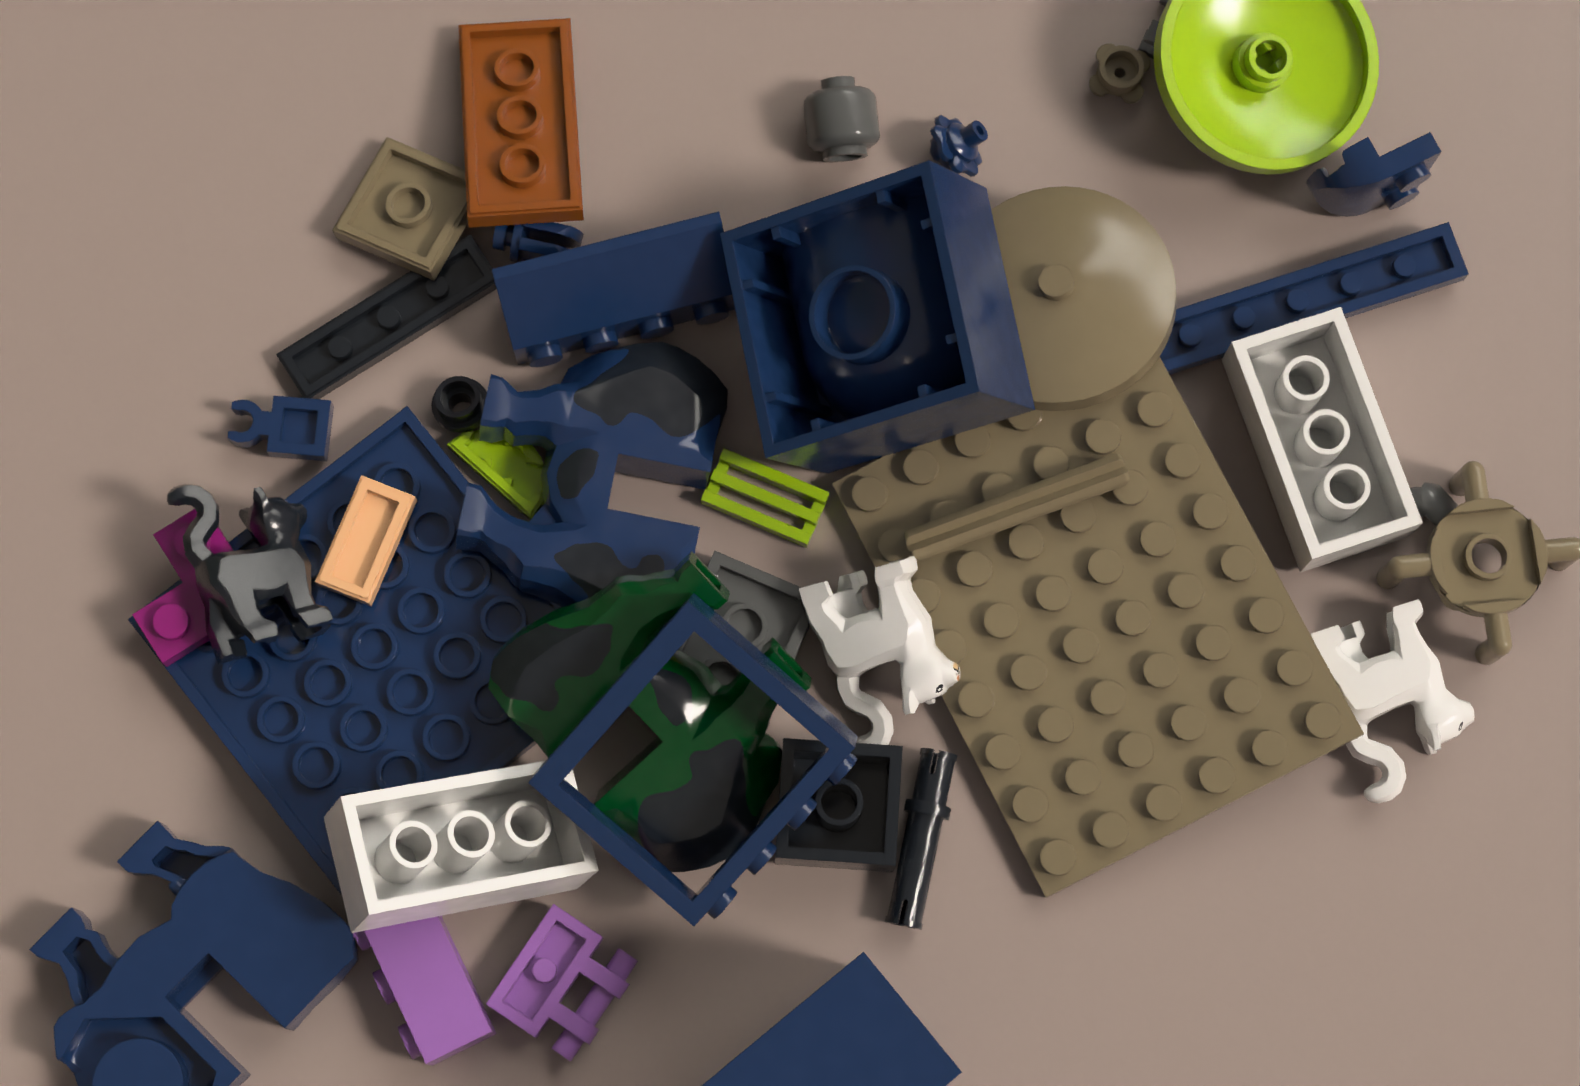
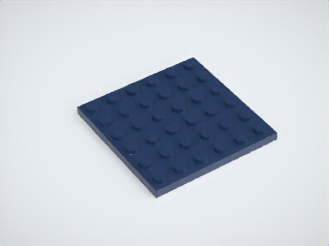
[128,406,561,895]

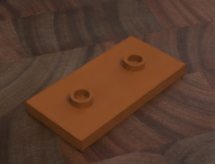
[458,18,584,228]

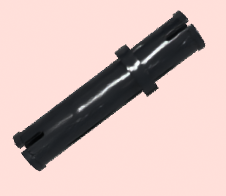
[885,748,958,930]

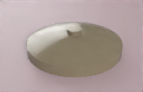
[991,186,1177,411]

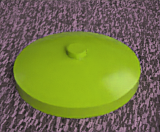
[1154,0,1379,175]

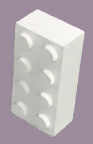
[1222,307,1423,573]
[324,761,599,933]

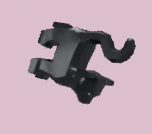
[167,484,333,665]

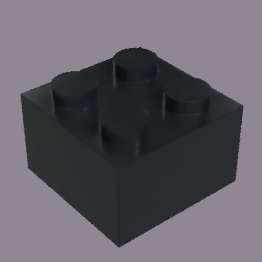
[775,738,903,872]

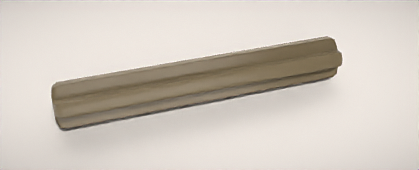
[904,454,1130,561]

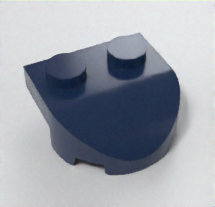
[1306,132,1442,217]

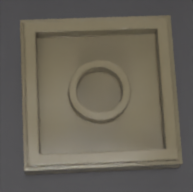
[332,137,468,281]

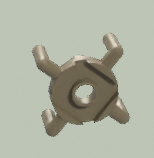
[1376,461,1580,665]

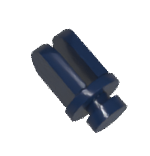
[492,222,584,263]

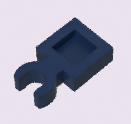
[227,395,334,461]

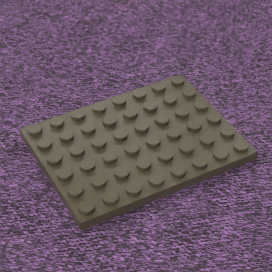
[832,357,1364,898]

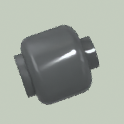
[803,76,880,162]

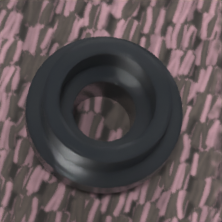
[431,376,487,433]

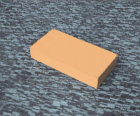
[315,475,417,607]

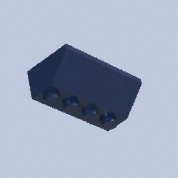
[492,211,735,368]

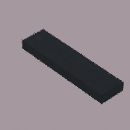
[276,234,497,399]

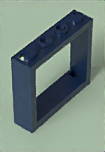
[528,593,858,927]

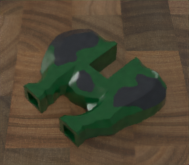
[488,551,812,872]

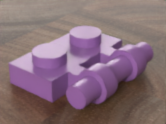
[486,904,638,1061]

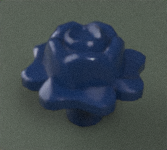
[929,115,988,177]

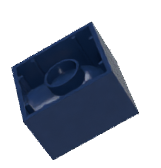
[720,160,1035,473]
[702,952,962,1086]

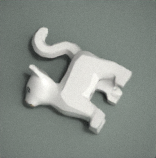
[799,556,961,745]
[1310,599,1475,804]

